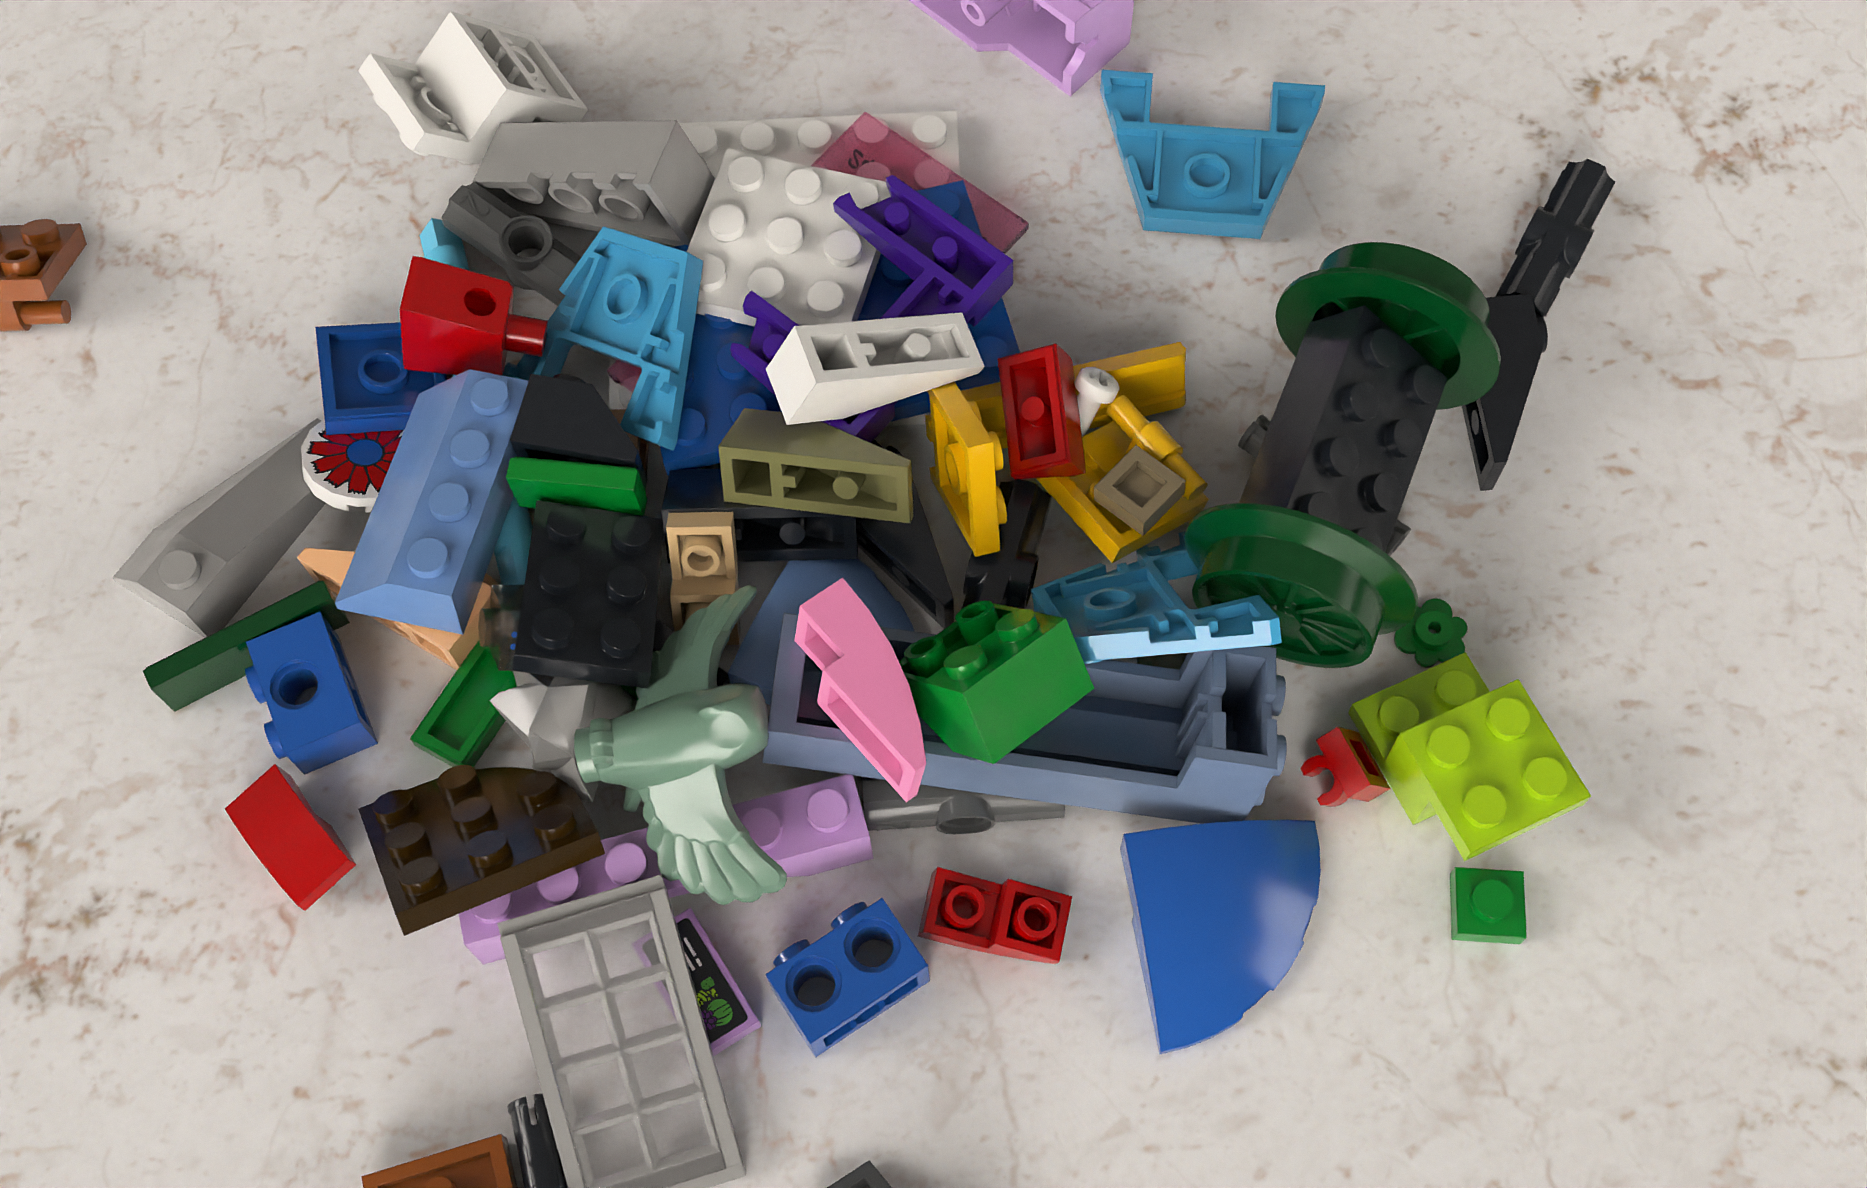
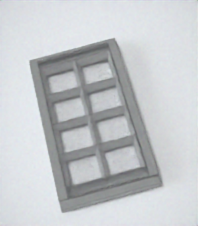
[497,874,746,1188]

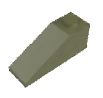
[718,408,913,523]

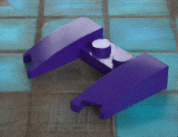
[730,175,1013,443]

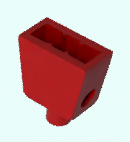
[400,256,548,375]

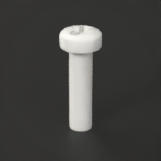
[1074,367,1120,437]

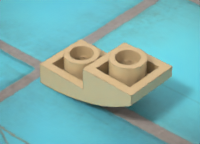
[666,512,740,645]

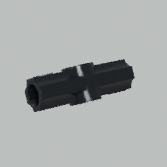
[1495,159,1615,318]
[962,479,1052,609]

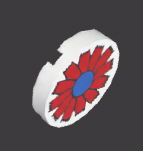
[301,419,404,513]

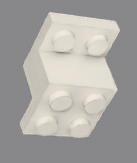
[358,11,588,165]

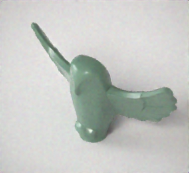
[574,585,787,905]

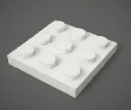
[687,148,891,327]

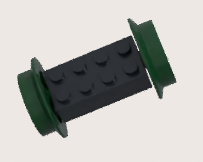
[1185,242,1501,668]

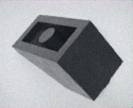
[510,374,648,490]

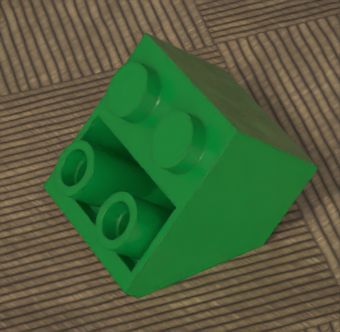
[899,601,1094,764]

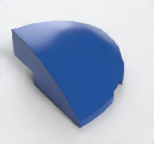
[1120,820,1321,1055]

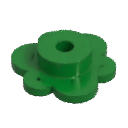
[1394,598,1468,668]

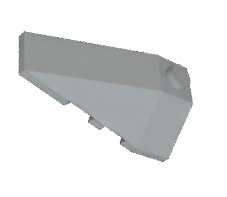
[113,418,326,638]

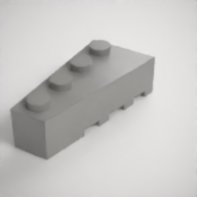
[473,120,715,246]

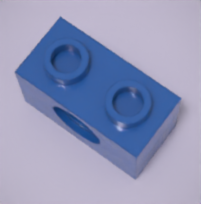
[245,612,378,775]

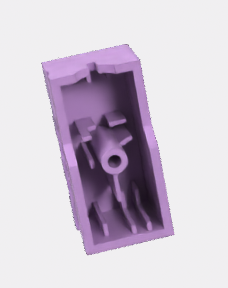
[909,0,1134,96]

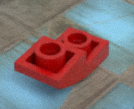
[225,764,356,911]
[917,867,1072,964]

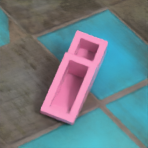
[794,577,926,803]

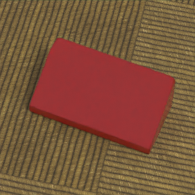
[998,343,1086,479]

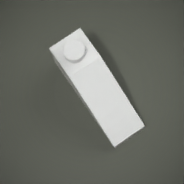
[766,312,985,425]

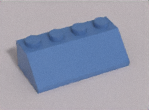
[335,369,528,635]

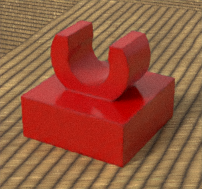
[1300,726,1391,807]

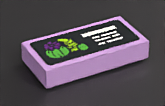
[632,908,761,1056]

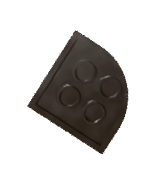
[358,765,605,936]

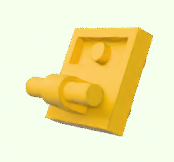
[1036,395,1209,563]

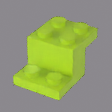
[1348,652,1591,861]

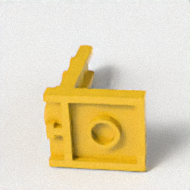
[925,342,1186,557]

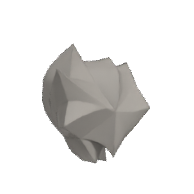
[489,653,632,803]

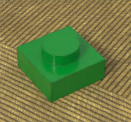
[1450,867,1527,944]

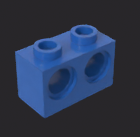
[765,898,930,1058]

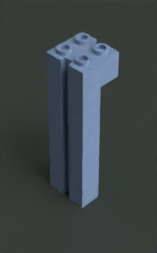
[762,613,1287,824]

